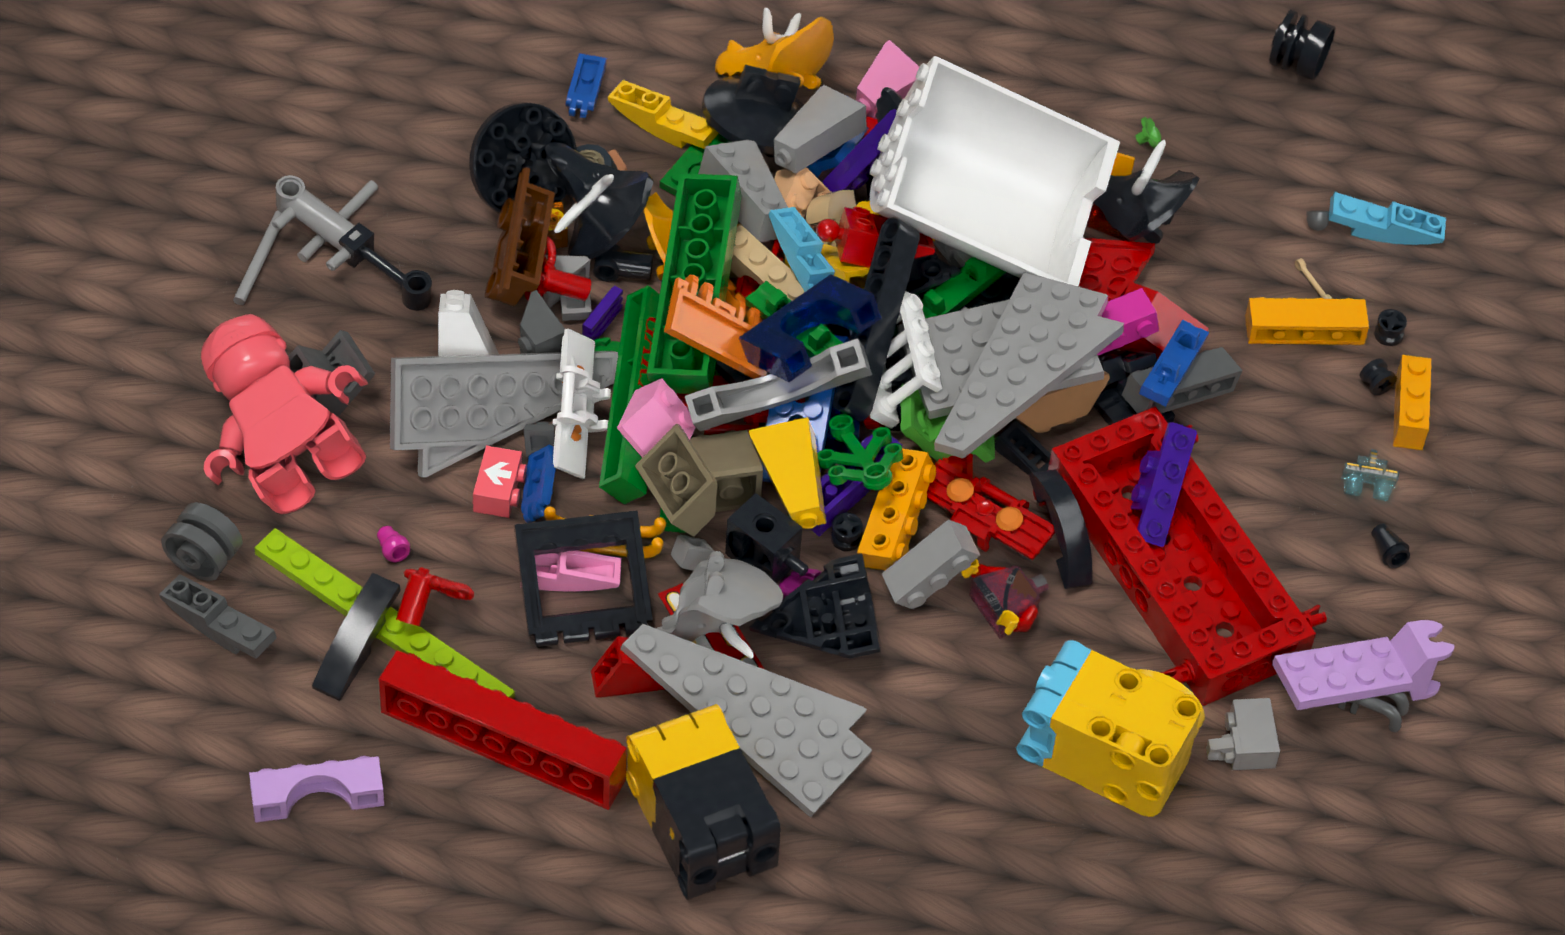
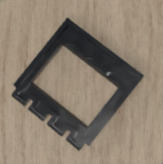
[514,510,653,647]

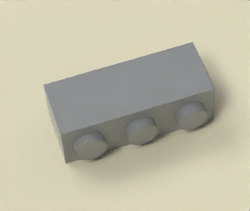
[882,519,980,609]

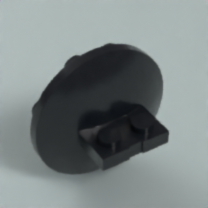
[702,65,804,158]
[469,102,577,214]

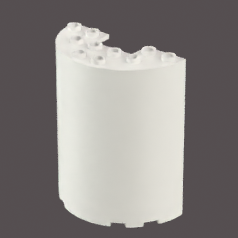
[870,55,1120,286]

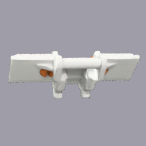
[553,329,611,479]

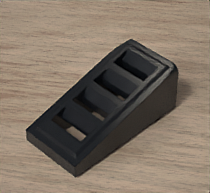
[994,420,1051,475]

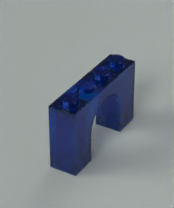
[739,274,882,382]

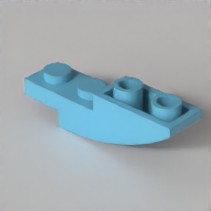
[1329,192,1446,245]

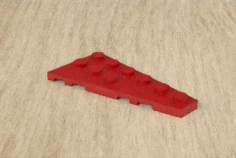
[1078,238,1155,301]

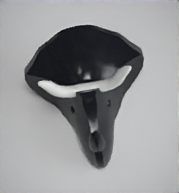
[1093,140,1200,244]
[545,142,653,259]

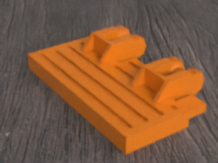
[664,274,774,379]

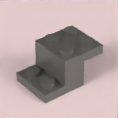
[289,330,375,416]

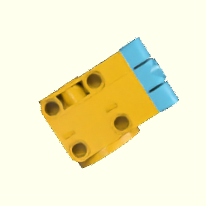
[1016,640,1205,817]

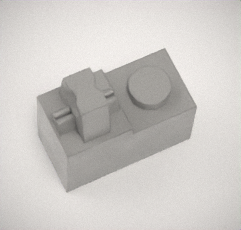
[1206,698,1280,770]

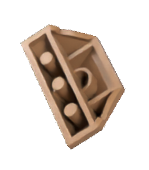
[1015,371,1110,433]

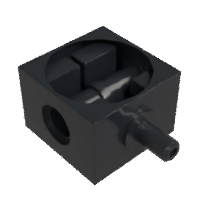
[725,493,809,584]

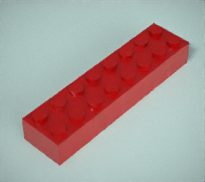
[379,650,627,810]

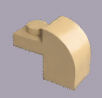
[806,190,856,247]

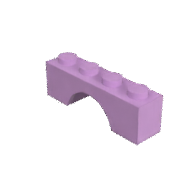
[249,756,384,822]

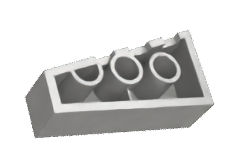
[698,140,788,242]

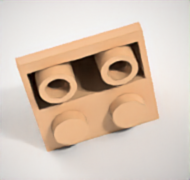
[774,167,832,233]

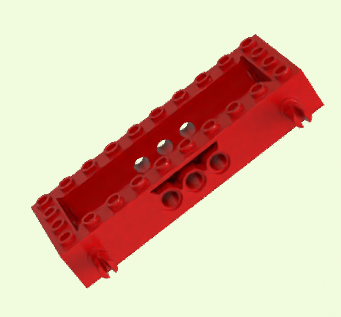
[1033,406,1327,706]

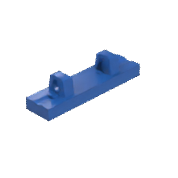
[1139,320,1209,407]

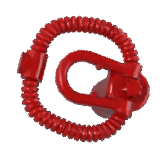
[524,236,591,301]
[396,567,474,627]

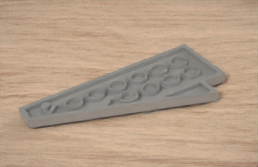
[620,624,872,818]

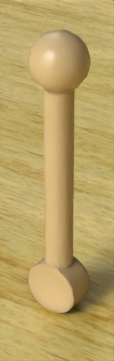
[1295,258,1332,299]

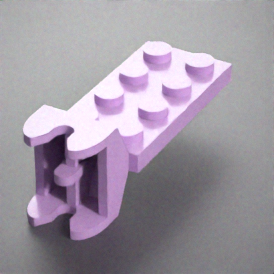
[1272,620,1454,710]

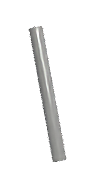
[297,180,378,262]
[233,210,281,305]

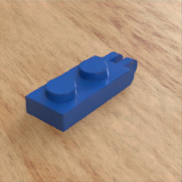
[566,53,607,119]
[521,444,557,523]

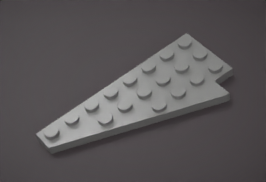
[934,272,1124,458]
[390,351,618,477]

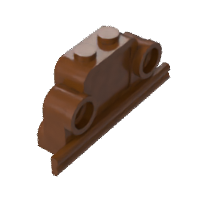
[485,167,555,307]

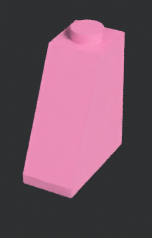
[856,40,919,119]

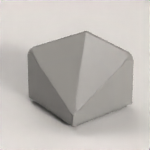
[671,535,714,570]

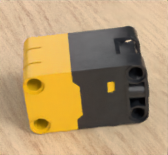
[626,704,781,900]

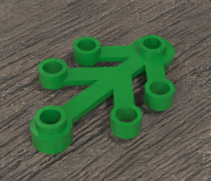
[818,414,904,490]

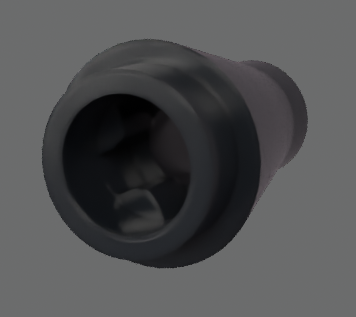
[1371,524,1410,568]

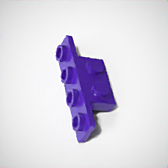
[822,109,897,192]
[1131,422,1197,547]

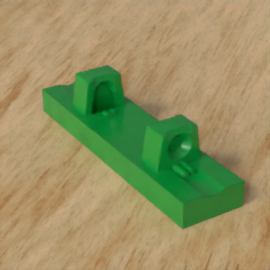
[921,257,1006,318]
[745,280,843,358]

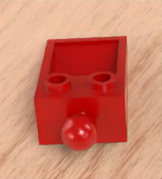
[816,207,935,267]

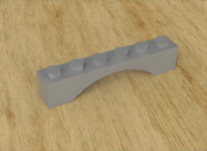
[685,338,872,432]

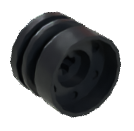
[1269,10,1336,80]

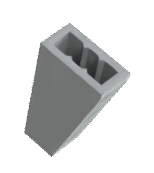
[774,85,867,173]

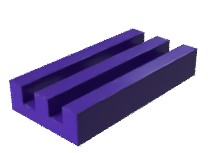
[582,286,623,340]

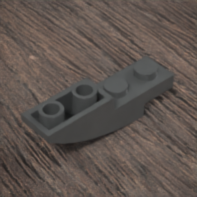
[159,574,277,659]

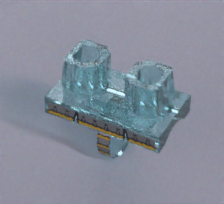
[1341,449,1400,501]

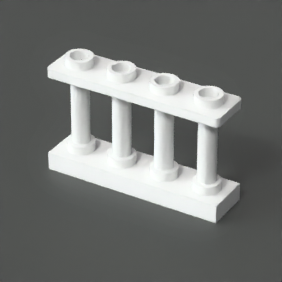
[849,291,942,429]

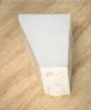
[438,290,499,356]

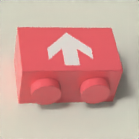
[473,445,527,518]

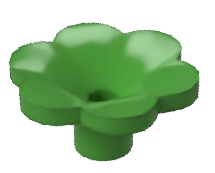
[1136,117,1161,149]

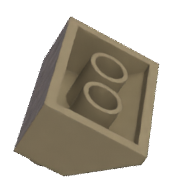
[635,423,717,537]

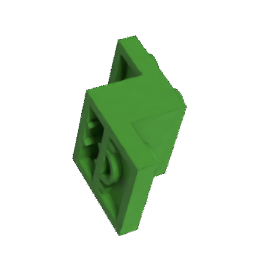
[900,383,995,463]

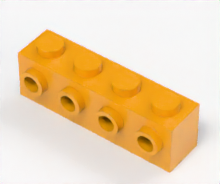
[857,448,936,570]

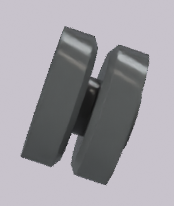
[161,502,243,581]

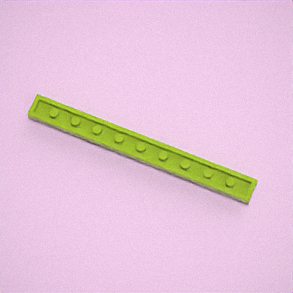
[254,528,515,699]

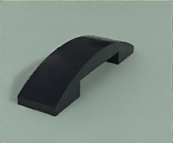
[1029,469,1093,589]

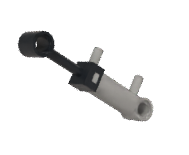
[272,175,432,311]

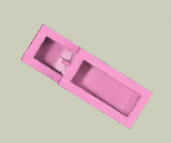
[521,550,621,592]

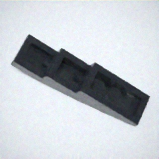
[312,572,401,701]

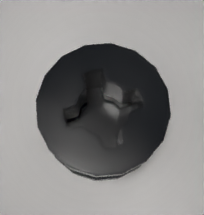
[1374,309,1407,346]
[1359,358,1397,396]
[831,513,863,551]

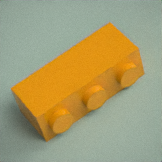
[1393,355,1432,450]

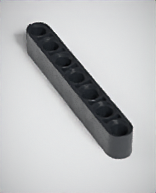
[833,217,920,421]

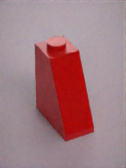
[591,636,666,698]

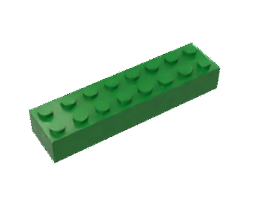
[647,173,742,394]

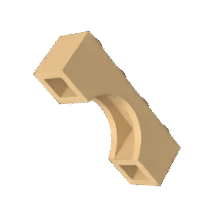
[731,224,820,319]

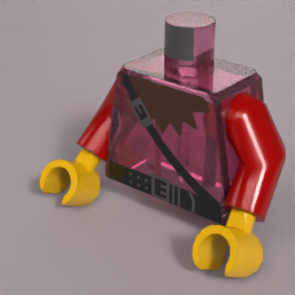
[961,559,1048,639]

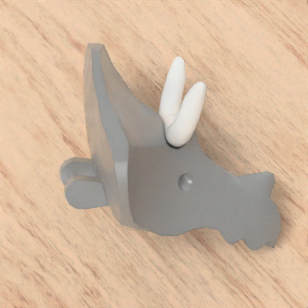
[656,551,783,658]

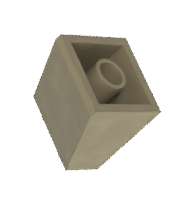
[690,430,763,512]

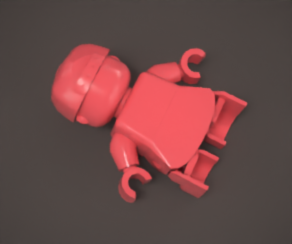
[201,314,368,514]

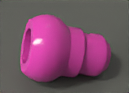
[377,526,410,562]

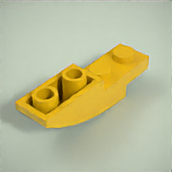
[608,80,719,149]

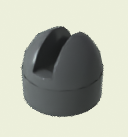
[1307,211,1329,231]

